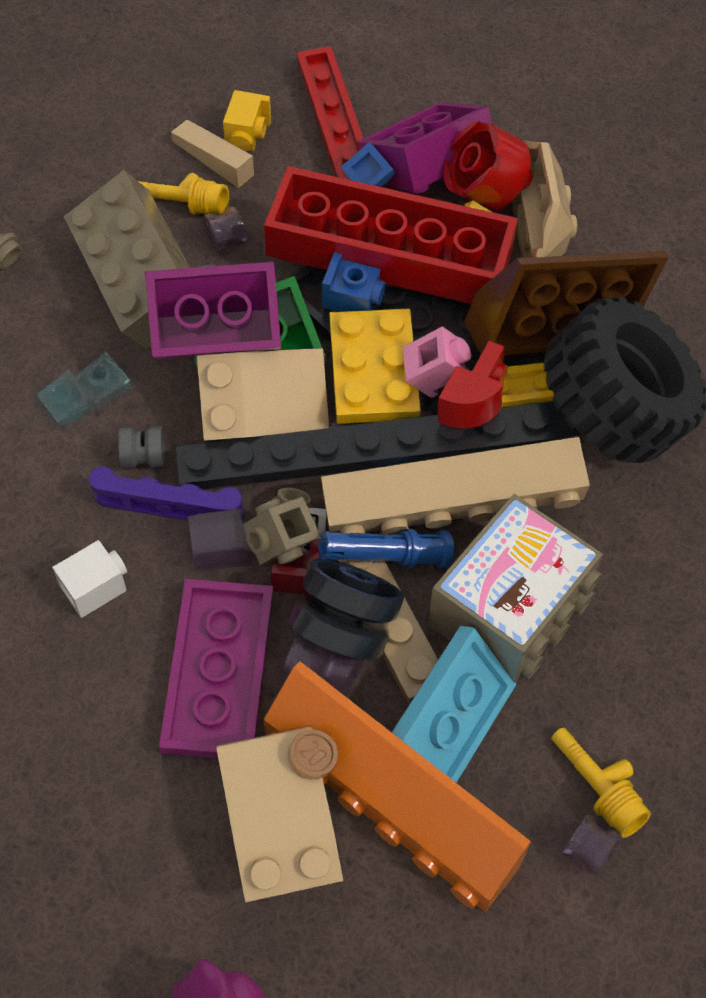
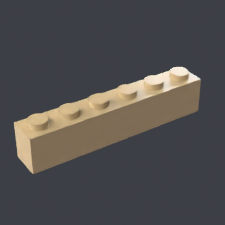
[321,437,590,535]

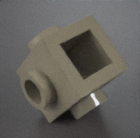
[243,496,321,566]

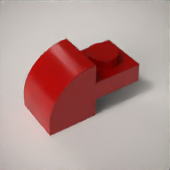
[438,341,508,429]

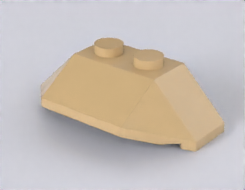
[511,141,577,258]

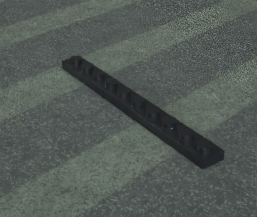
[176,401,586,489]

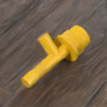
[138,173,229,216]
[551,727,651,838]

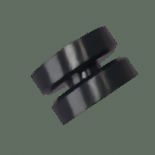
[288,558,404,660]

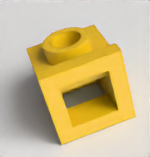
[223,90,271,152]

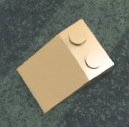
[197,348,329,441]
[216,726,343,902]

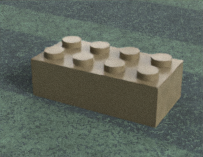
[64,170,190,348]

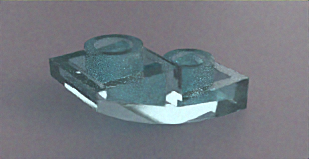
[37,351,133,426]

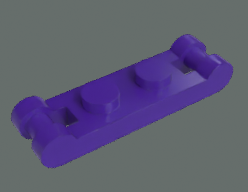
[89,467,244,527]

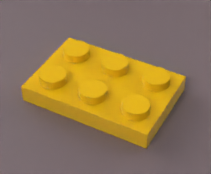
[329,309,421,424]

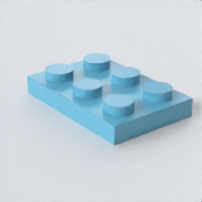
[392,626,516,783]

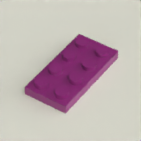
[159,579,274,759]

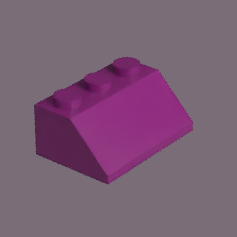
[357,102,492,194]
[145,262,281,361]

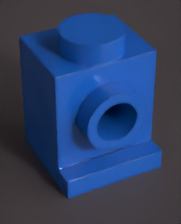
[322,252,385,312]

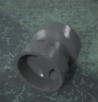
[118,425,165,469]

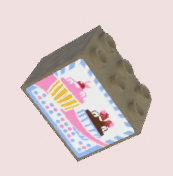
[427,494,603,683]

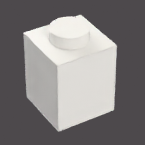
[52,540,127,618]

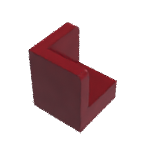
[271,538,325,595]

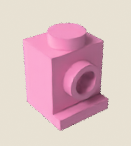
[403,327,471,398]

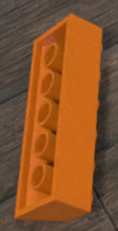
[264,661,531,912]

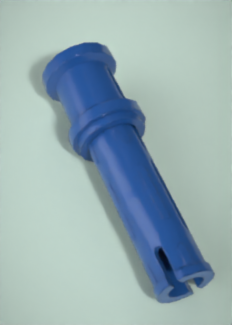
[318,529,454,569]

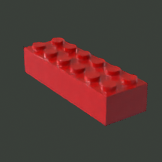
[264,166,518,304]

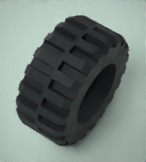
[544,297,706,463]

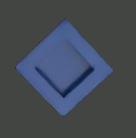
[341,142,396,187]

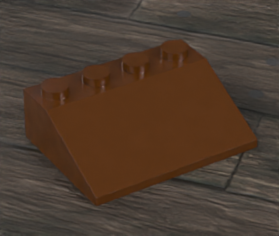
[464,251,669,355]

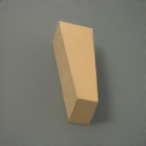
[171,120,254,188]

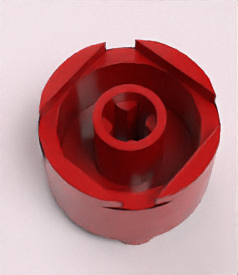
[443,121,534,213]

